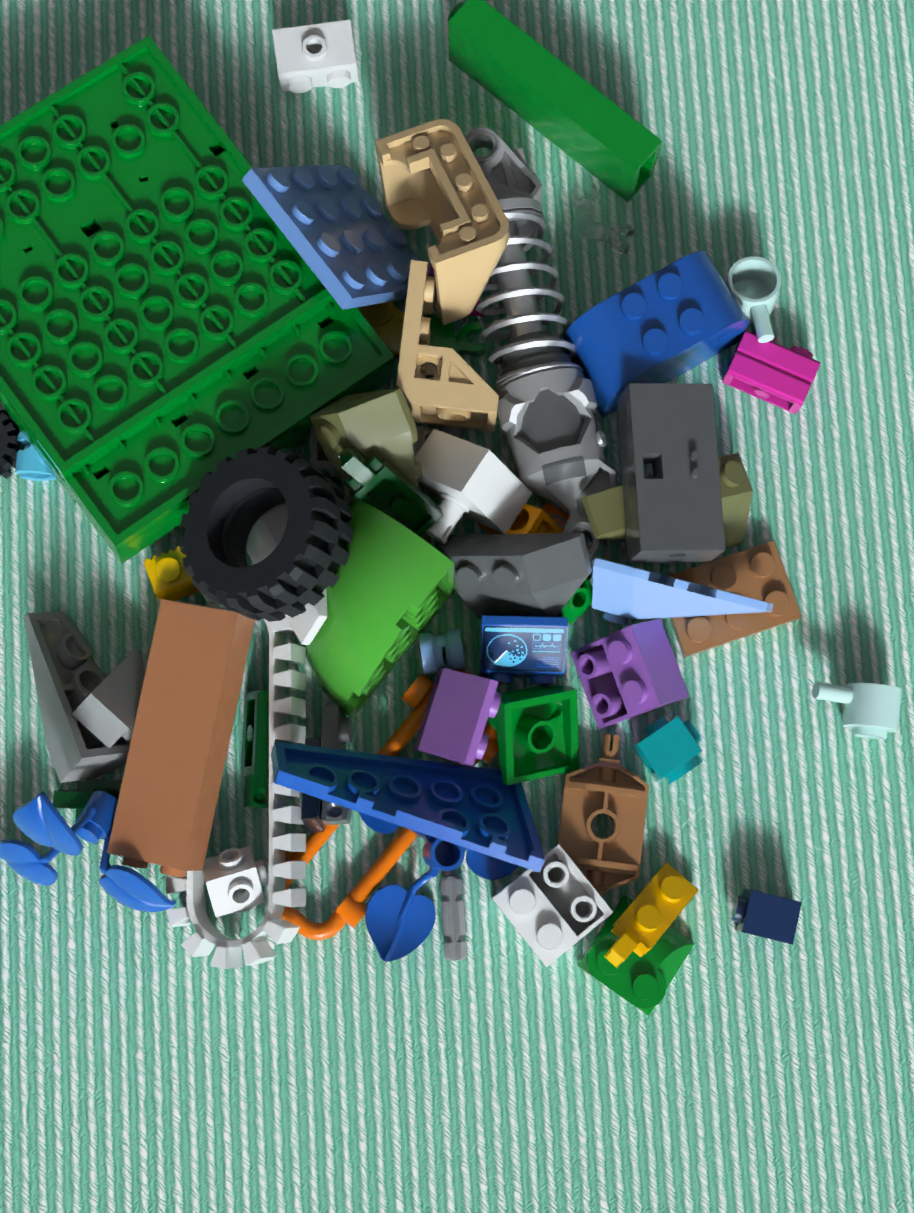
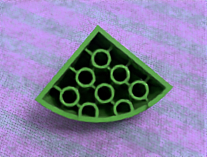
[303,499,455,719]

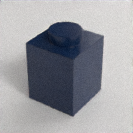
[731,889,802,945]

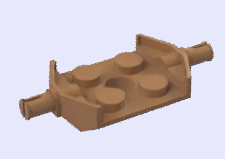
[557,734,649,897]

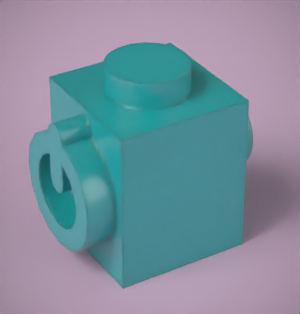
[633,716,703,784]

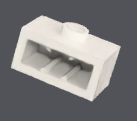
[272,19,359,93]

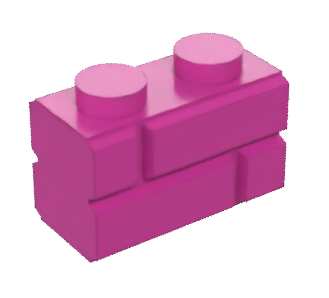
[722,330,821,414]

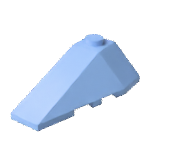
[592,558,774,625]

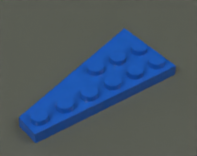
[271,741,545,872]

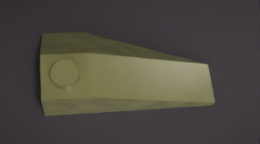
[310,388,432,544]
[581,453,753,548]

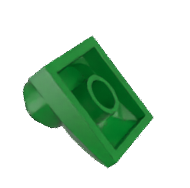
[488,685,579,785]
[577,895,694,1016]

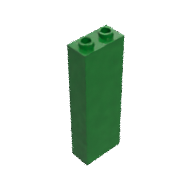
[448,0,662,202]

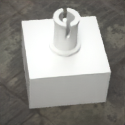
[415,429,532,544]

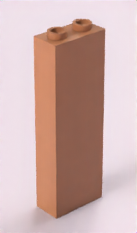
[107,599,255,877]

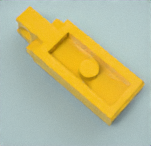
[604,862,699,968]

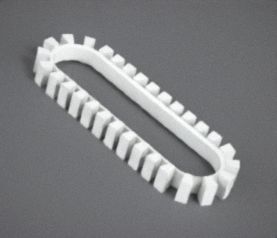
[166,592,306,969]

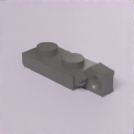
[321,704,353,825]

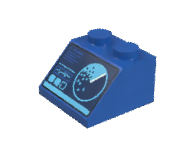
[480,616,568,685]

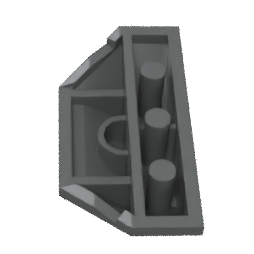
[434,533,592,620]

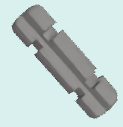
[440,876,467,961]

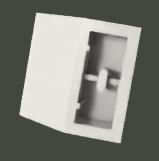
[491,844,613,967]

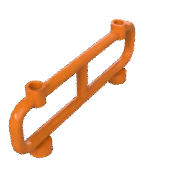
[266,670,499,940]

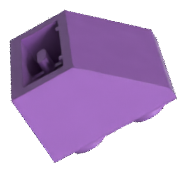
[570,619,690,730]
[413,668,501,766]

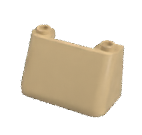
[375,119,510,325]

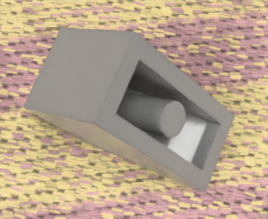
[72,648,145,748]

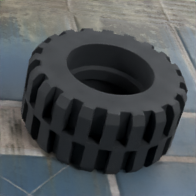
[179,446,353,622]

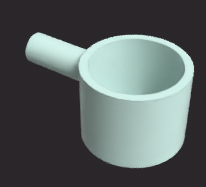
[726,256,781,343]
[812,682,902,739]

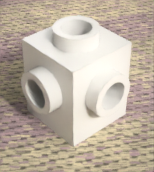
[203,846,268,917]

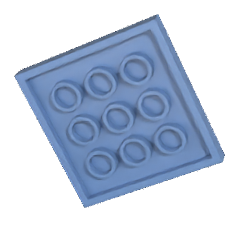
[242,164,436,310]

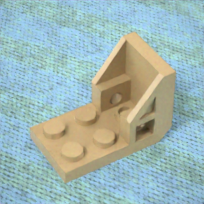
[396,260,499,432]

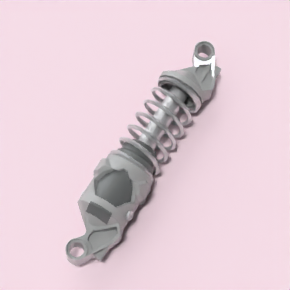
[465,127,616,562]

